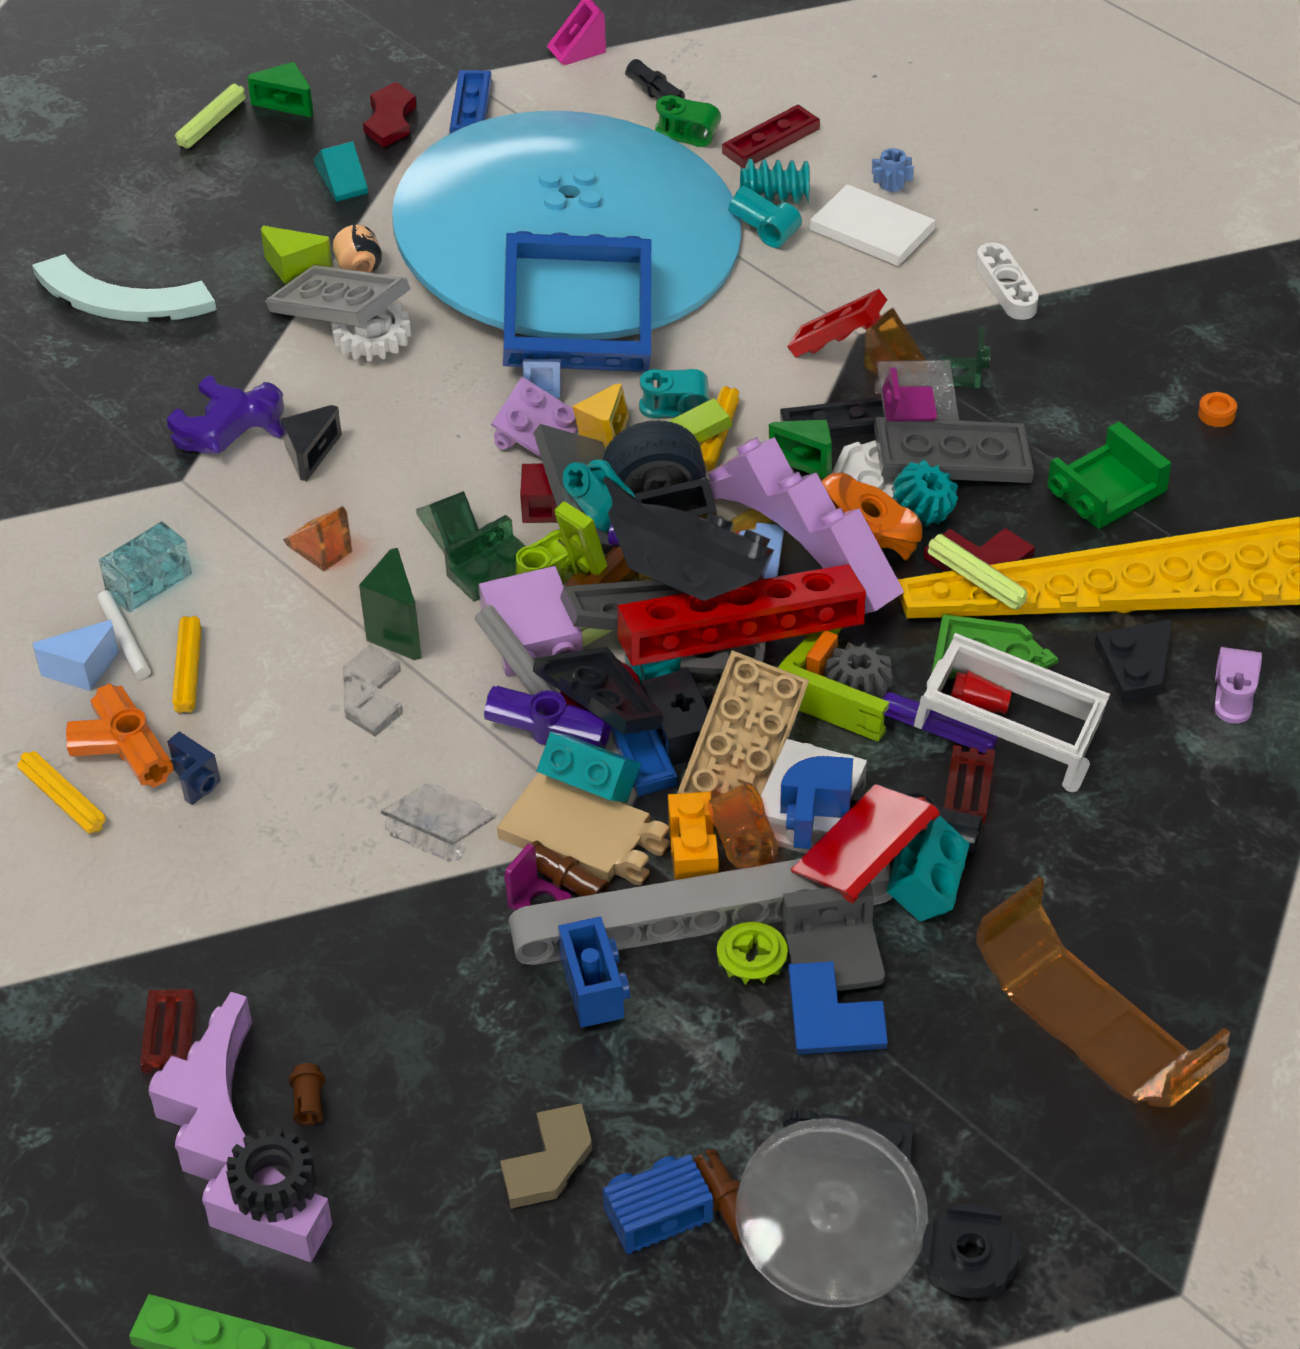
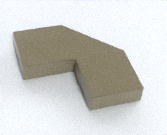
[500,1103,592,1208]

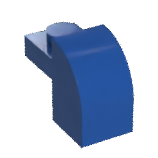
[780,756,853,849]

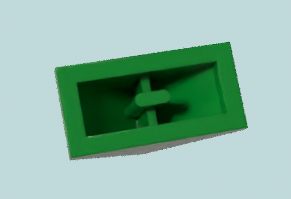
[247,62,314,117]
[769,420,832,478]

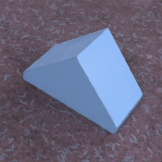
[32,619,119,691]

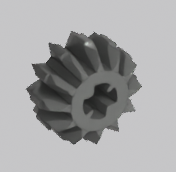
[824,642,894,699]

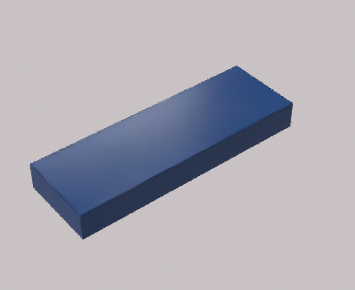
[449,70,492,134]

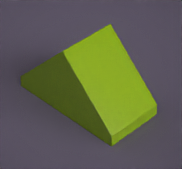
[261,226,332,285]

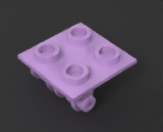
[491,376,578,457]

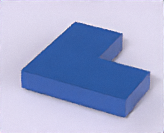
[788,961,888,1055]

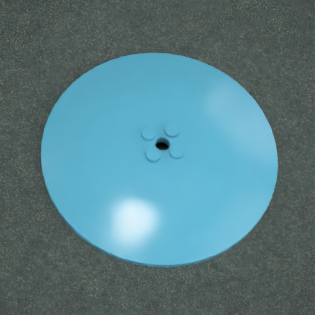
[392,111,741,340]

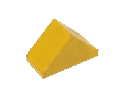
[572,383,630,450]

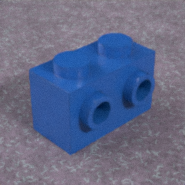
[558,916,630,1028]

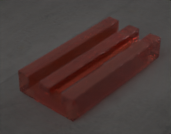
[944,745,995,823]
[140,989,195,1073]

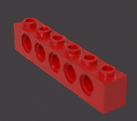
[617,564,866,666]

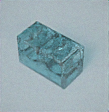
[99,521,192,613]

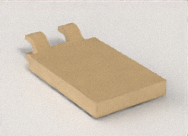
[497,772,670,886]

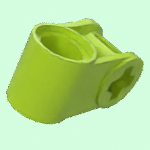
[516,529,575,584]

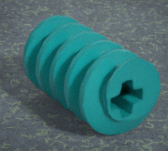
[740,159,810,205]

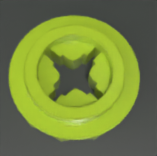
[717,922,788,985]

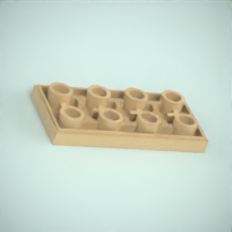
[677,651,809,830]

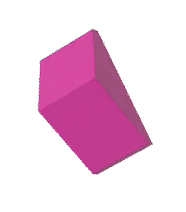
[547,0,606,65]

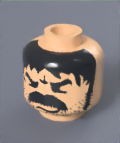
[333,225,382,273]

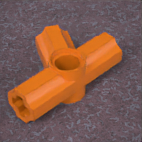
[66,683,174,788]

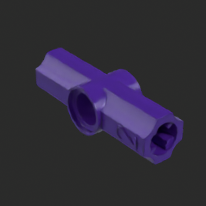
[484,685,612,749]

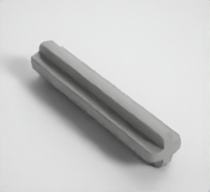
[475,605,559,695]

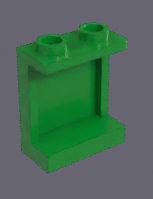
[1047,421,1171,529]

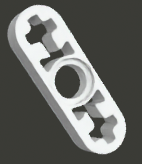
[976,243,1039,320]

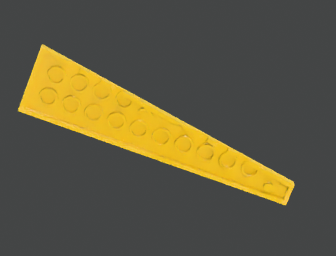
[897,517,1300,618]

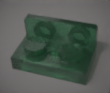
[444,515,526,602]

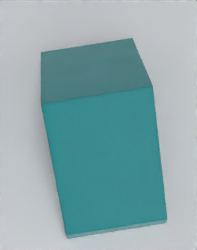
[313,141,368,202]

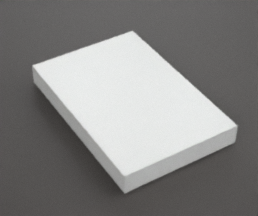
[809,184,935,266]

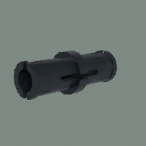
[625,59,685,109]

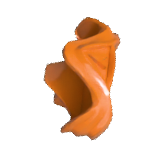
[821,472,922,561]

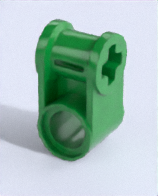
[655,95,722,147]

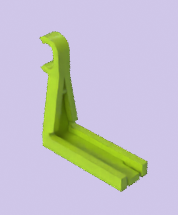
[778,628,889,742]

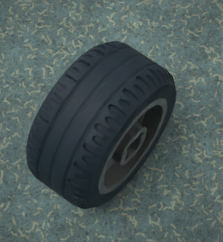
[603,420,706,494]

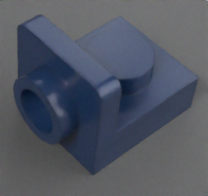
[167,731,221,805]

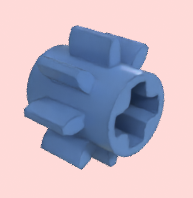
[872,148,914,192]

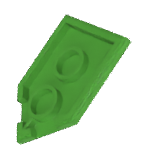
[932,614,1058,679]

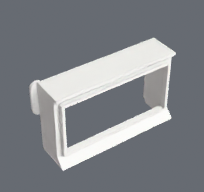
[914,633,1110,792]

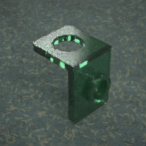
[938,327,991,387]

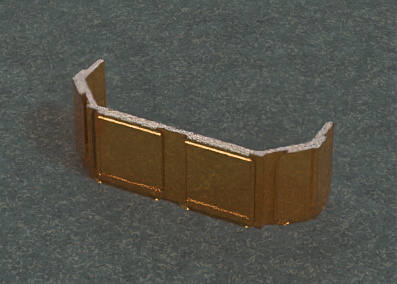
[976,876,1230,1107]

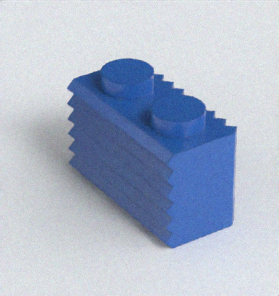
[602,1154,713,1254]

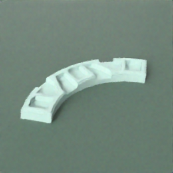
[32,254,216,322]

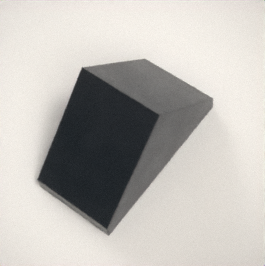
[281,405,342,482]

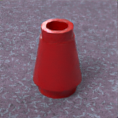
[950,670,1012,714]

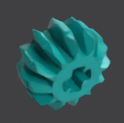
[891,459,958,527]

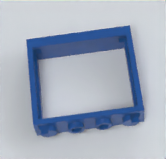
[503,231,652,372]

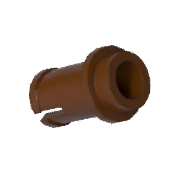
[289,1063,325,1126]

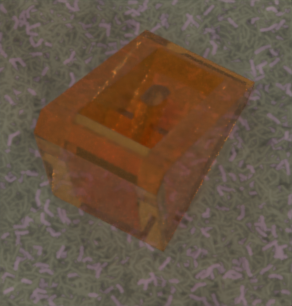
[864,308,931,386]
[283,506,352,572]

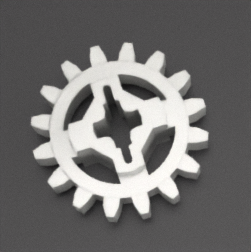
[331,303,411,361]

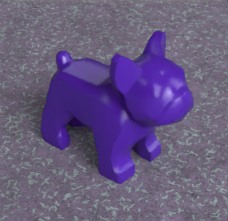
[167,375,284,455]

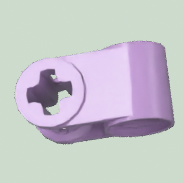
[1214,647,1262,724]

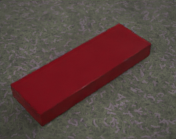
[722,104,820,168]

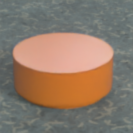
[1198,392,1237,427]

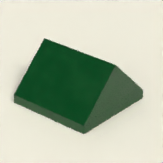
[359,548,422,660]

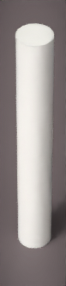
[97,590,151,680]

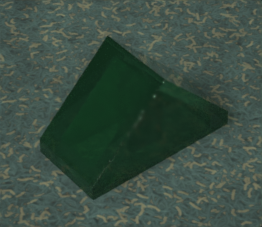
[416,491,484,561]

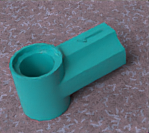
[728,185,802,248]

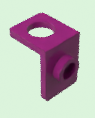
[882,367,937,422]
[504,843,572,911]

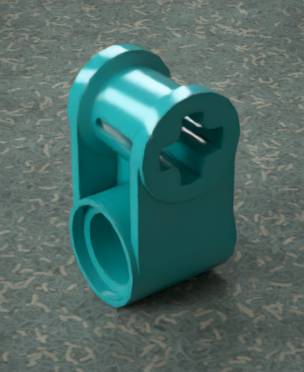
[639,369,710,419]
[562,459,635,532]

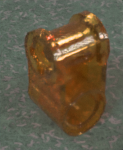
[708,782,779,868]

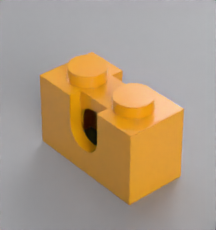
[668,791,718,880]

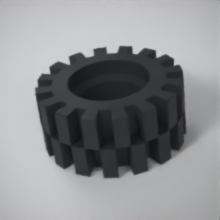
[226,1128,317,1223]

